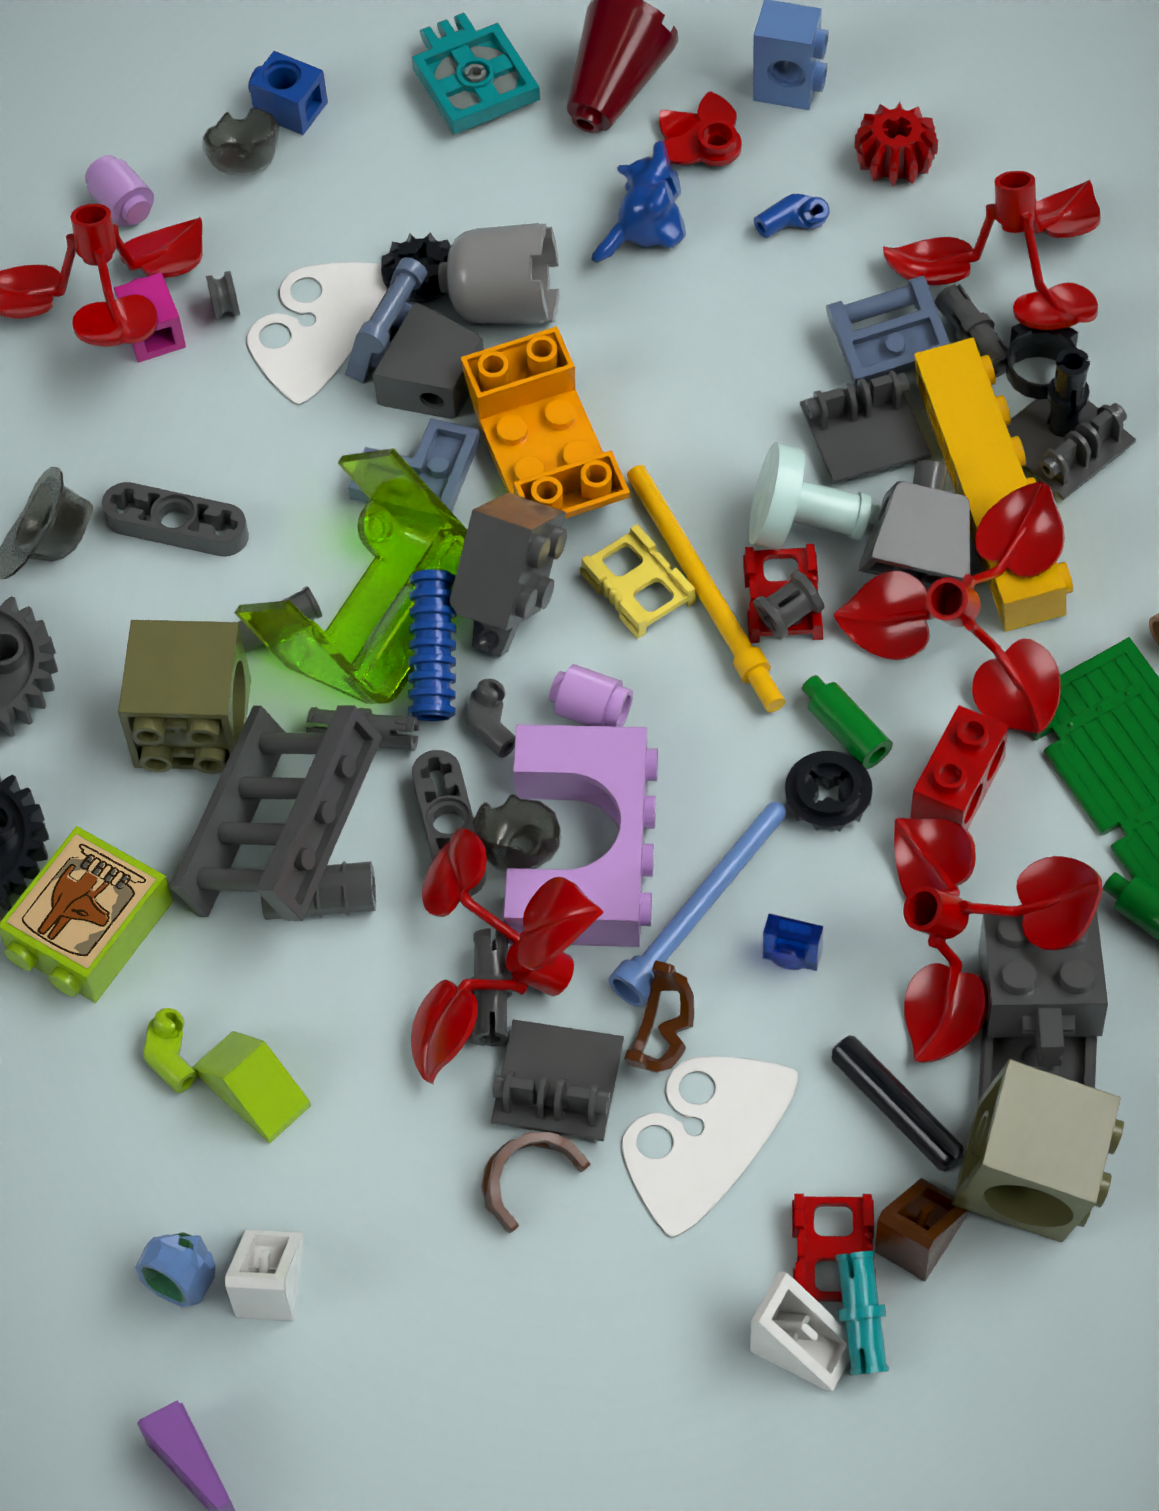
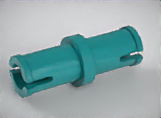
[835,1251,889,1376]

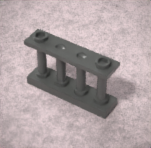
[170,705,382,921]

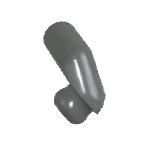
[466,678,516,758]

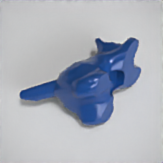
[591,141,686,263]

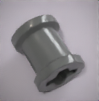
[753,570,825,640]

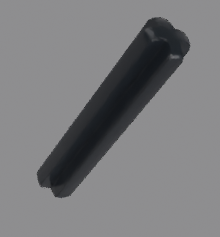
[831,1035,964,1172]

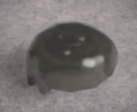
[202,107,279,176]
[473,794,562,873]

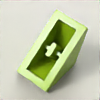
[192,1031,311,1144]

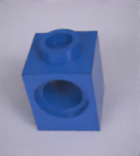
[248,51,328,135]

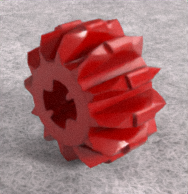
[854,101,938,187]

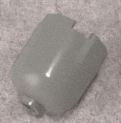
[438,223,559,324]

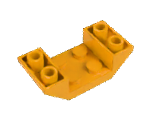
[461,326,630,519]

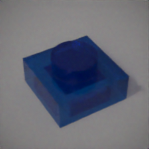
[763,913,824,971]

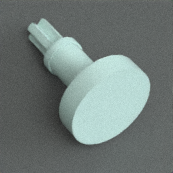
[748,442,881,551]

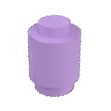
[85,155,154,227]
[549,664,633,727]

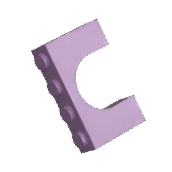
[504,724,658,947]

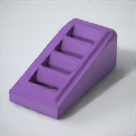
[137,1400,235,1511]

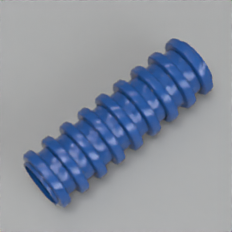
[408,569,457,721]

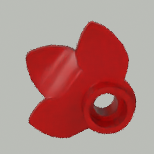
[659,91,742,166]

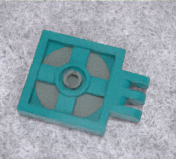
[412,12,540,134]

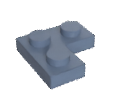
[348,418,480,523]

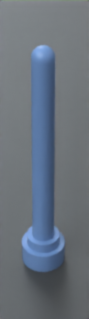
[608,802,786,1007]

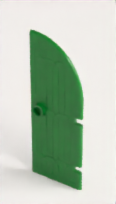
[1030,637,1159,891]

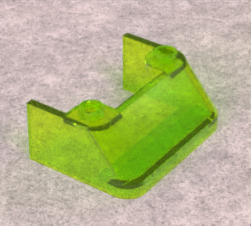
[234,448,467,704]

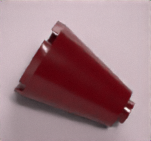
[567,0,678,133]

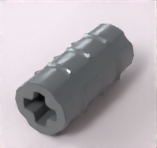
[260,861,376,920]

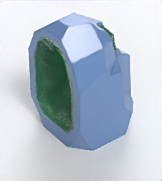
[135,1232,215,1307]

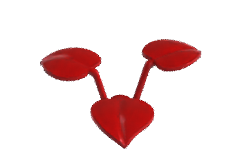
[883,171,1101,330]
[0,204,203,347]
[834,482,1065,734]
[894,818,1103,1063]
[411,828,604,1085]

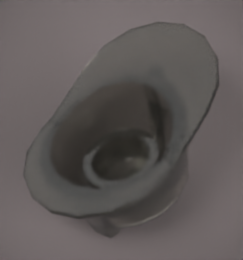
[0,467,93,579]

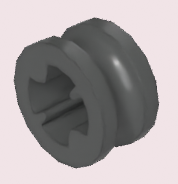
[206,271,240,320]

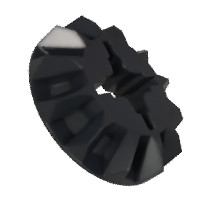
[381,232,451,302]
[785,751,873,832]

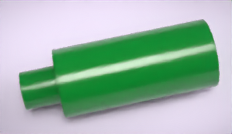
[802,675,893,769]
[1103,872,1159,941]

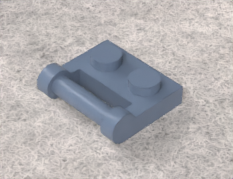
[345,257,427,383]
[826,275,950,386]

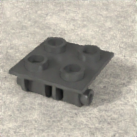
[800,370,931,484]
[1007,399,1136,500]
[491,1019,624,1141]

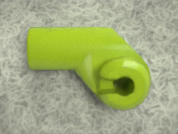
[143,1008,198,1093]

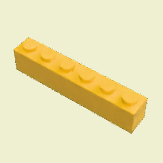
[914,337,1073,632]

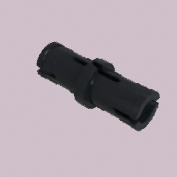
[1047,348,1090,437]

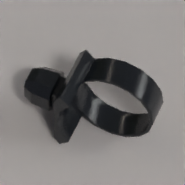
[1005,323,1078,400]

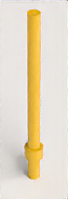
[627,465,786,713]

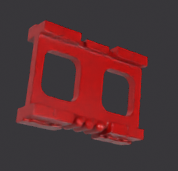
[743,544,823,643]
[792,1194,876,1302]

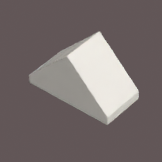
[225,1230,303,1321]
[750,1271,850,1391]

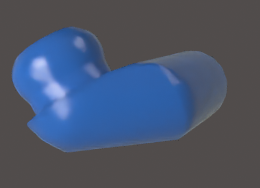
[753,194,830,238]

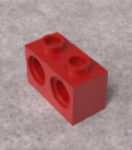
[910,705,1009,830]

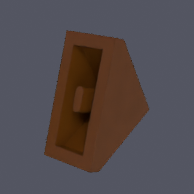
[875,1178,969,1281]

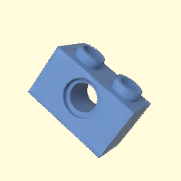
[753,0,829,110]

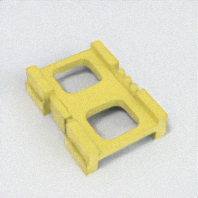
[580,524,697,639]

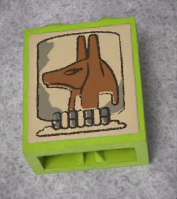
[0,826,173,1003]

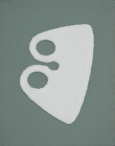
[247,262,387,404]
[622,1056,798,1237]

